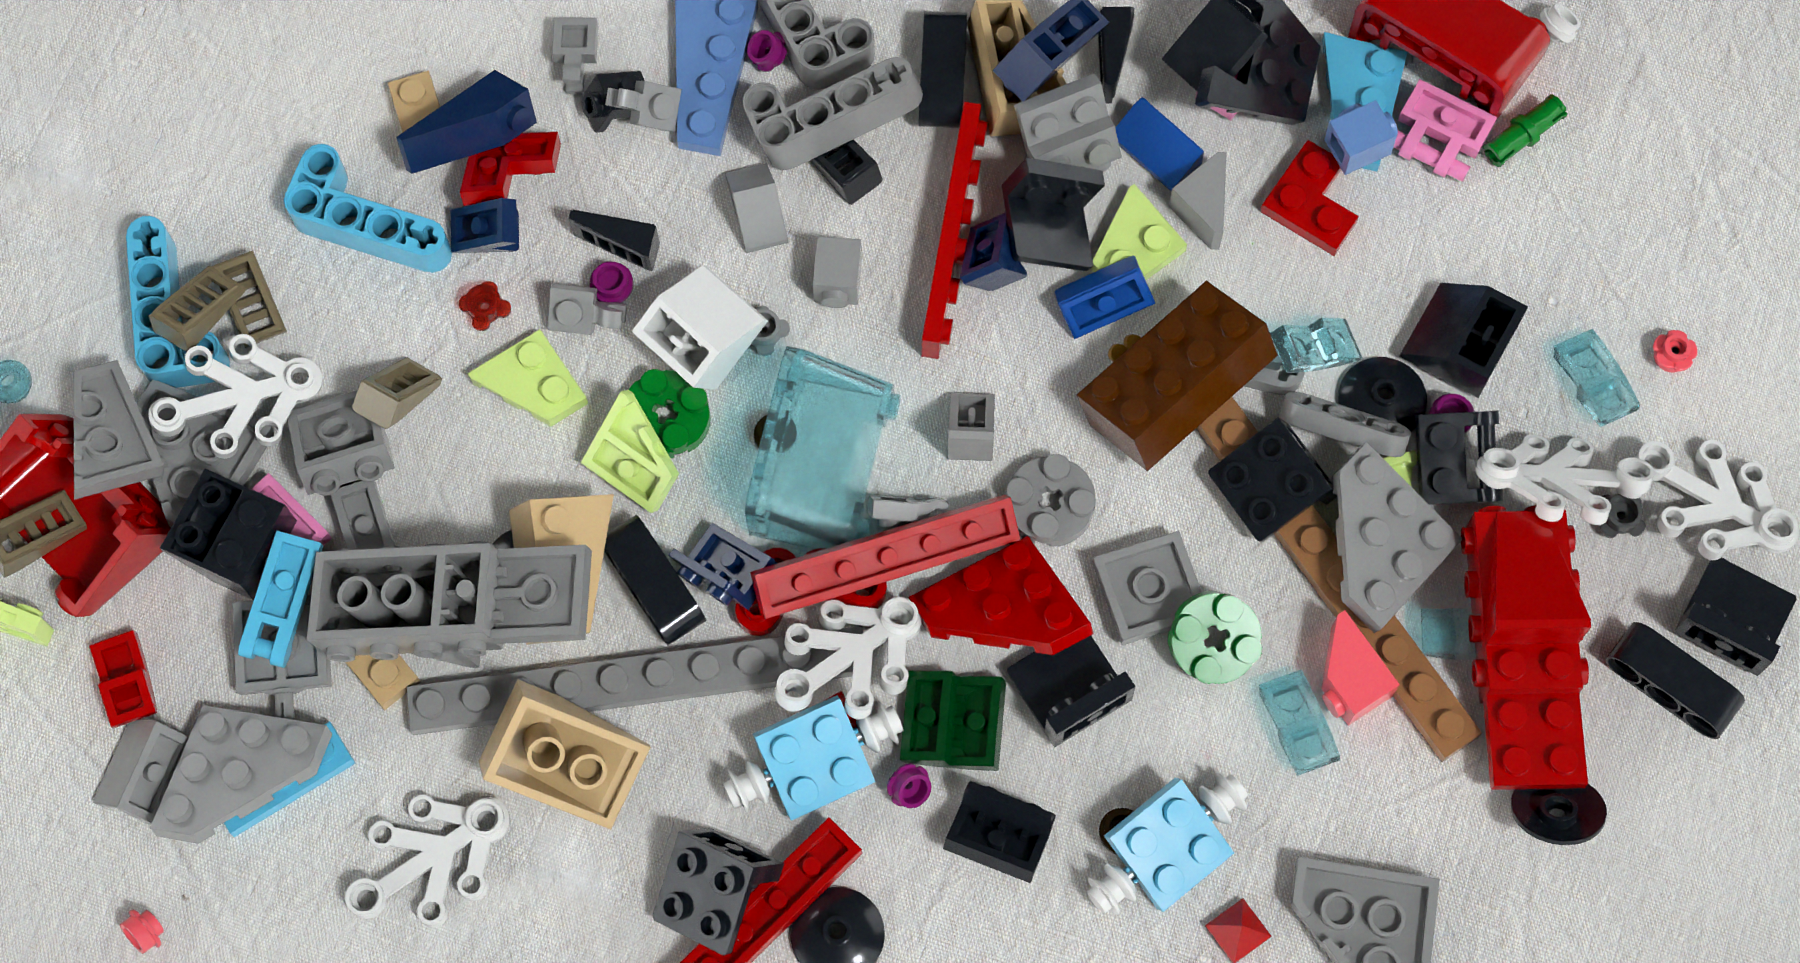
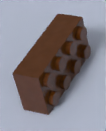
[1076,280,1278,472]

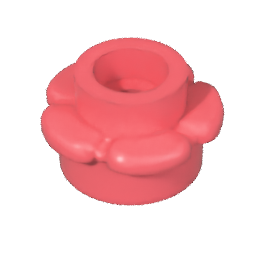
[1653,330,1697,373]
[120,909,164,954]

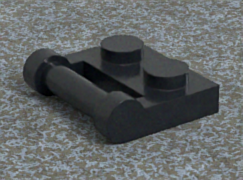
[1415,410,1503,505]

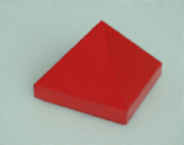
[1205,898,1272,963]

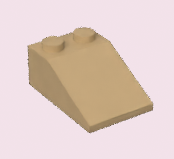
[479,679,651,829]

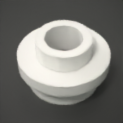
[1540,3,1581,43]

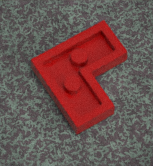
[460,132,561,206]
[1260,140,1359,256]

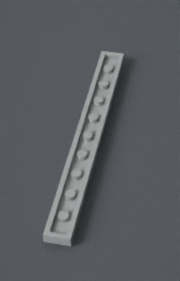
[407,626,863,735]

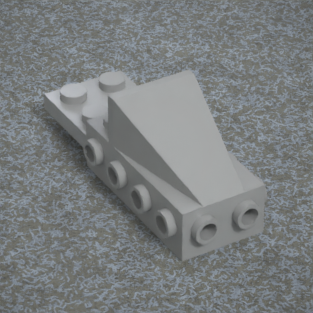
[307,541,592,668]

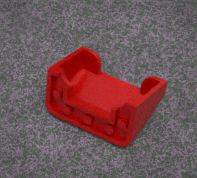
[1347,0,1550,121]
[0,414,171,617]

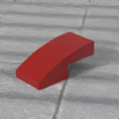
[89,630,158,729]

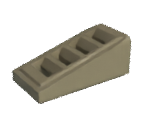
[211,250,287,348]
[149,265,245,352]
[352,357,442,429]
[0,490,87,578]

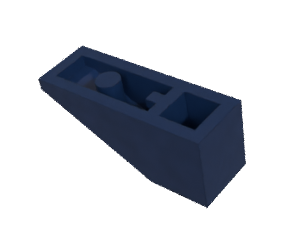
[993,0,1109,102]
[396,70,537,174]

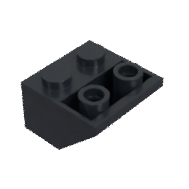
[1399,283,1528,398]
[160,469,297,600]

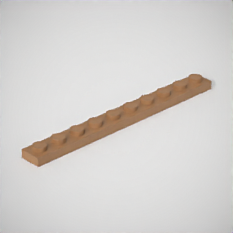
[1196,397,1482,762]

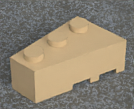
[967,0,1067,137]
[509,494,614,645]

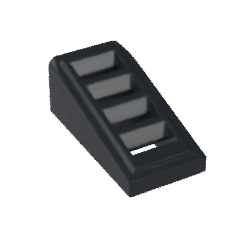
[1098,6,1135,104]
[810,139,883,205]
[569,210,660,271]

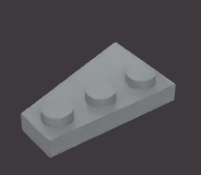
[73,360,164,500]

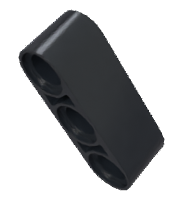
[919,11,967,128]
[604,515,706,646]
[1606,622,1745,739]

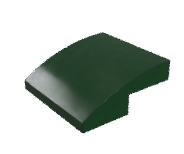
[900,670,1006,771]

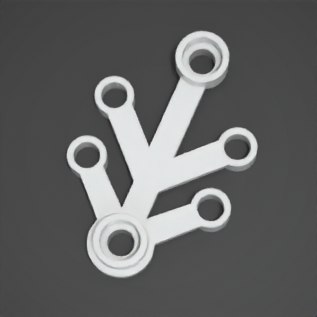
[148,334,322,459]
[1475,434,1655,525]
[1635,440,1799,560]
[775,597,921,719]
[345,795,510,928]

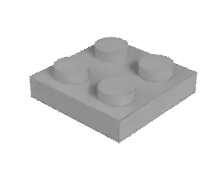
[1092,531,1202,646]

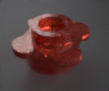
[459,281,511,331]

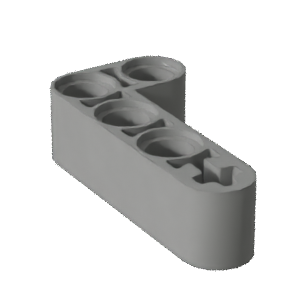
[758,0,875,90]
[742,57,923,170]

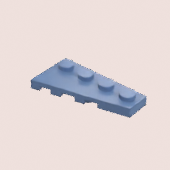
[675,0,758,156]

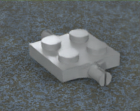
[232,595,332,720]

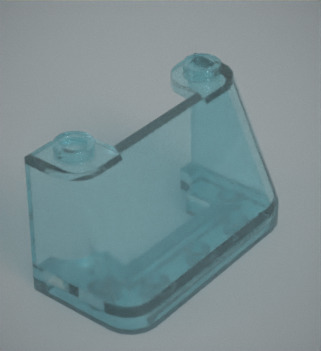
[745,346,901,549]

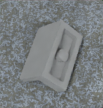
[93,719,189,824]

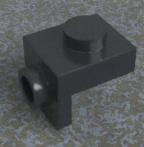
[581,71,645,133]

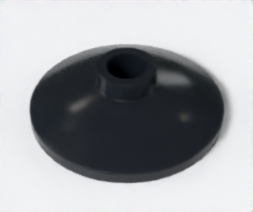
[1338,357,1427,433]
[1511,784,1607,845]
[790,887,885,963]

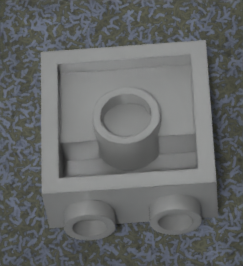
[1014,73,1122,172]
[288,390,395,495]

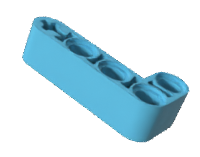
[284,144,452,273]
[126,216,230,388]

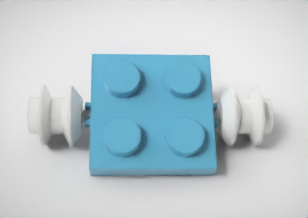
[723,695,904,821]
[1087,773,1248,916]

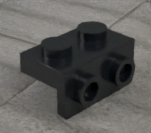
[943,781,1056,884]

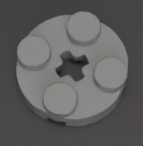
[1006,454,1096,546]

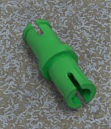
[1483,94,1568,167]

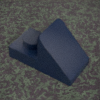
[450,198,519,253]
[960,212,1027,291]

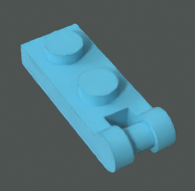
[238,530,323,668]

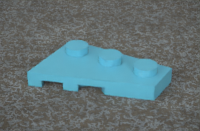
[1322,32,1407,172]

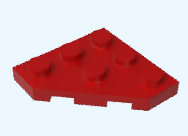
[908,536,1094,655]

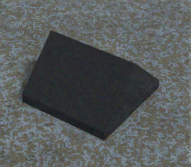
[1162,0,1268,92]

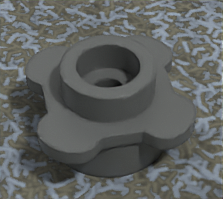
[1600,494,1646,538]

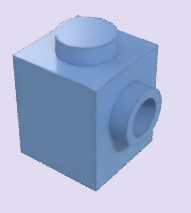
[1324,100,1398,175]

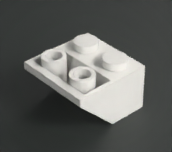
[632,265,768,390]

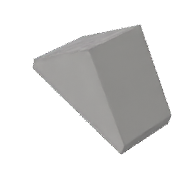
[1169,152,1227,250]
[725,163,788,253]
[948,392,995,461]

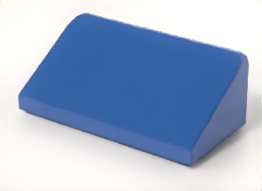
[1115,97,1204,192]
[1055,255,1156,339]

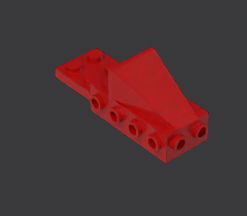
[1460,505,1591,790]

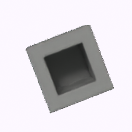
[813,236,862,308]

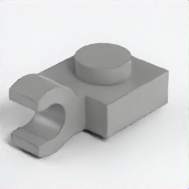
[552,17,599,94]
[605,81,682,132]
[548,283,627,335]
[867,495,949,528]

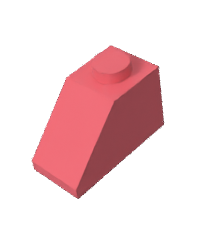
[1321,610,1400,726]

